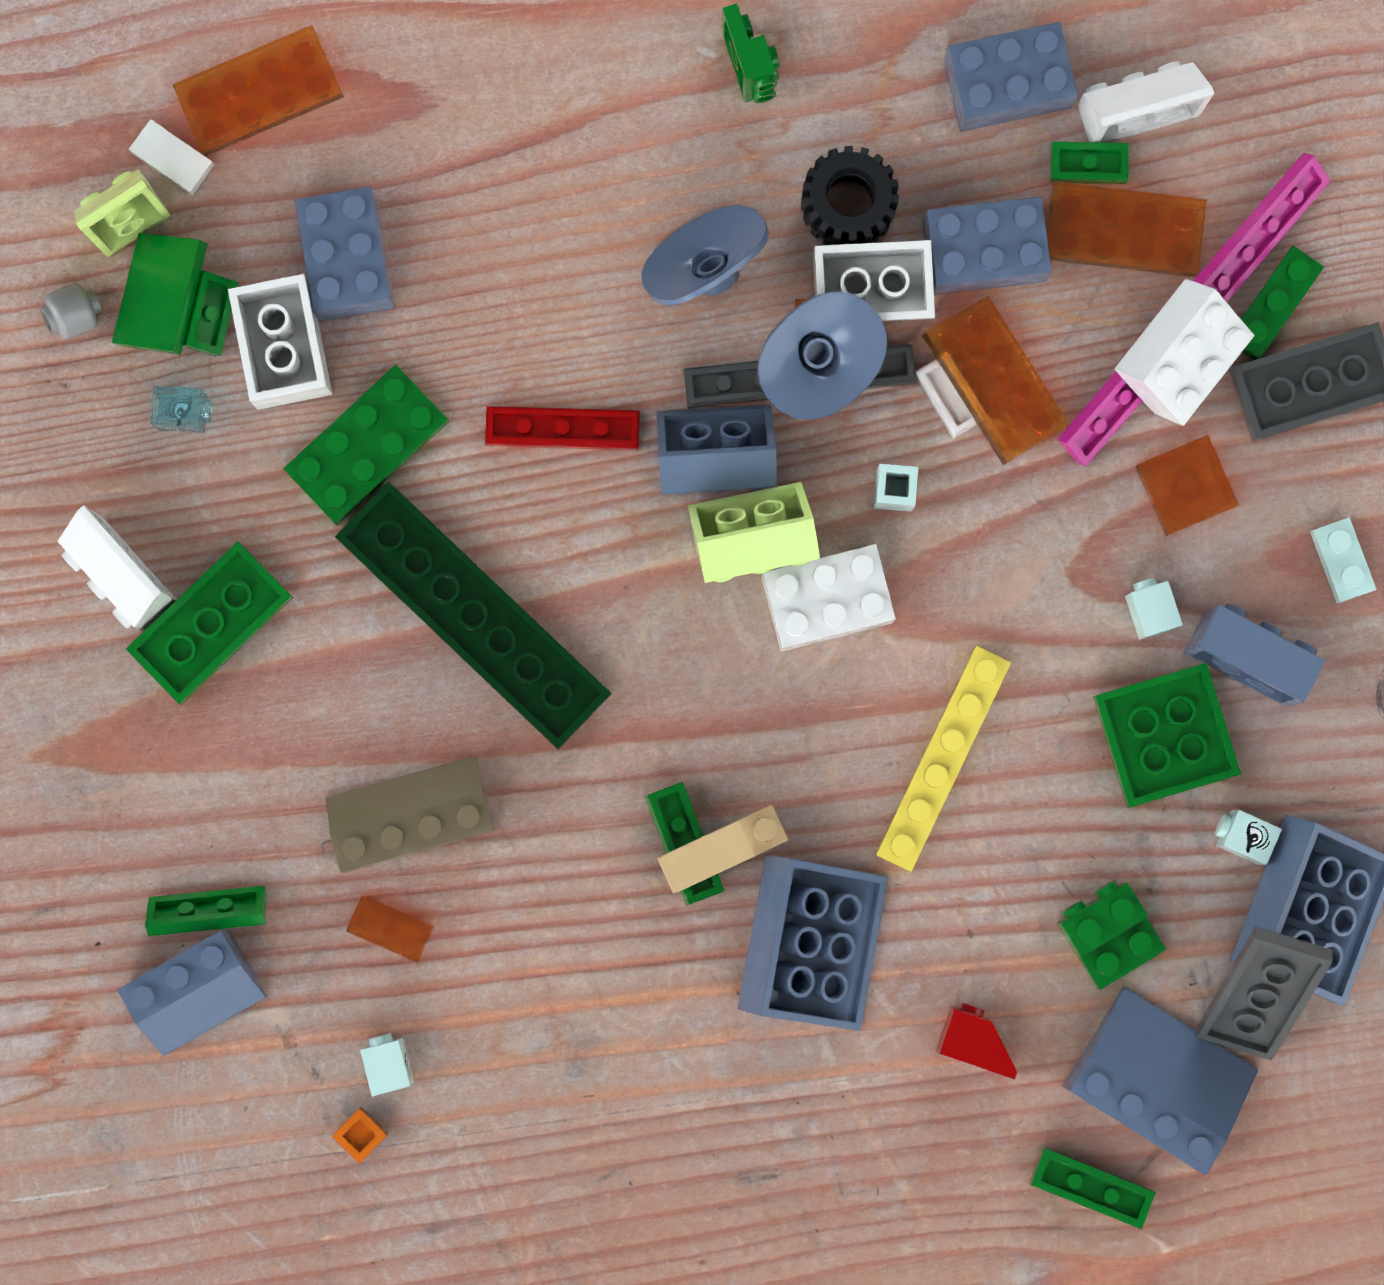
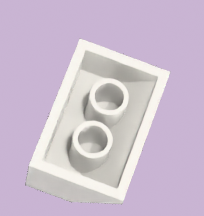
[1077,61,1214,143]
[813,240,935,321]
[58,505,177,631]

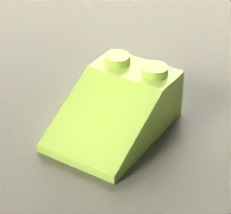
[74,169,171,258]

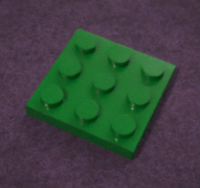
[1093,663,1241,808]

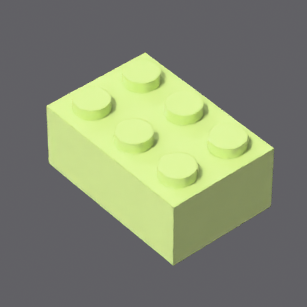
[688,482,820,583]

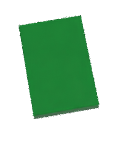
[112,233,208,355]

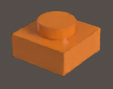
[332,1106,389,1164]

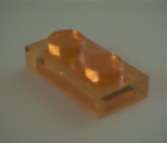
[346,895,434,962]

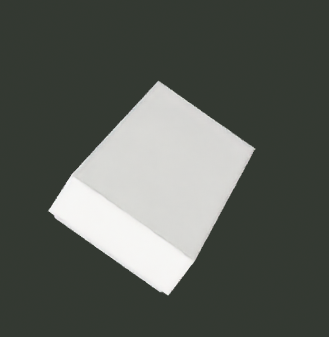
[128,119,214,196]
[915,352,987,439]

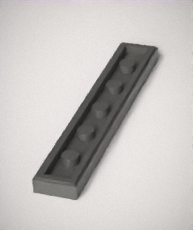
[684,344,916,409]

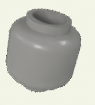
[40,283,102,340]

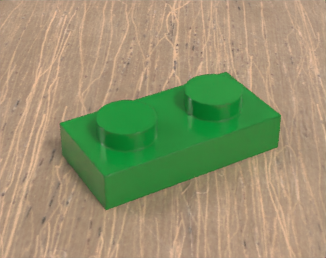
[1050,141,1129,184]
[183,271,239,356]

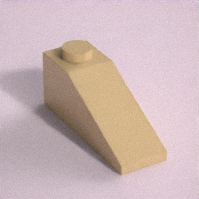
[657,805,788,894]

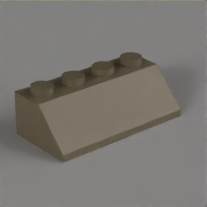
[326,756,496,873]

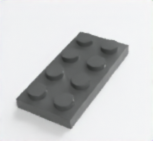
[1229,322,1384,442]
[1197,926,1333,1060]

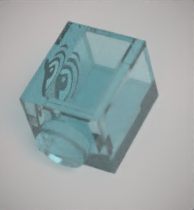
[151,386,212,433]

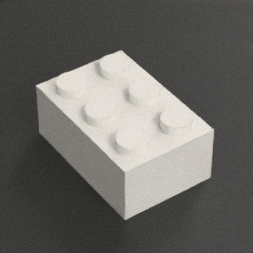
[228,274,333,410]
[1114,279,1254,426]
[762,544,896,652]

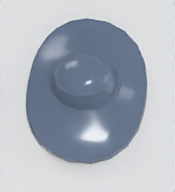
[641,205,769,305]
[757,291,887,420]

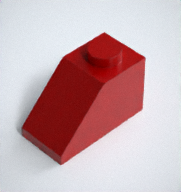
[936,1002,1017,1080]

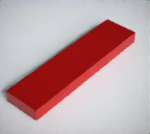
[485,406,640,451]

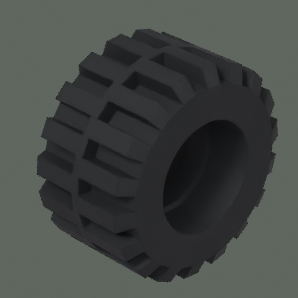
[801,146,899,245]

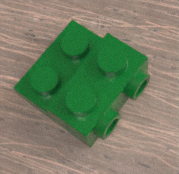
[722,3,780,103]
[1057,880,1167,990]

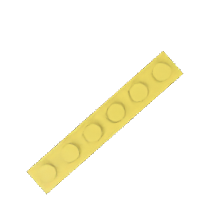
[875,646,1012,872]

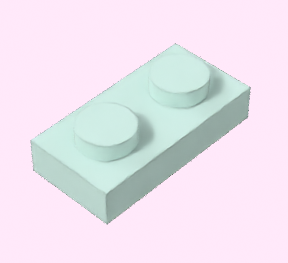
[1310,517,1377,604]

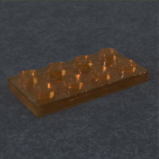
[172,25,344,156]
[1047,181,1207,277]
[922,296,1070,465]

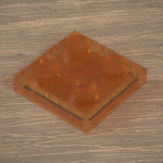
[1135,435,1239,536]

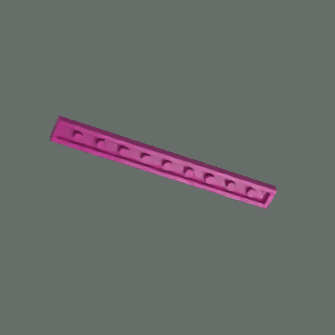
[1057,153,1331,467]

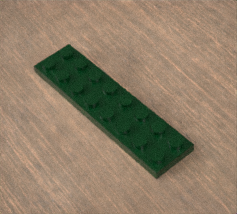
[335,481,612,750]

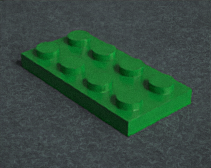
[283,364,449,526]
[126,541,294,705]

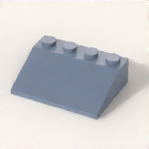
[1230,815,1384,1006]
[738,854,888,1031]
[1063,987,1258,1175]

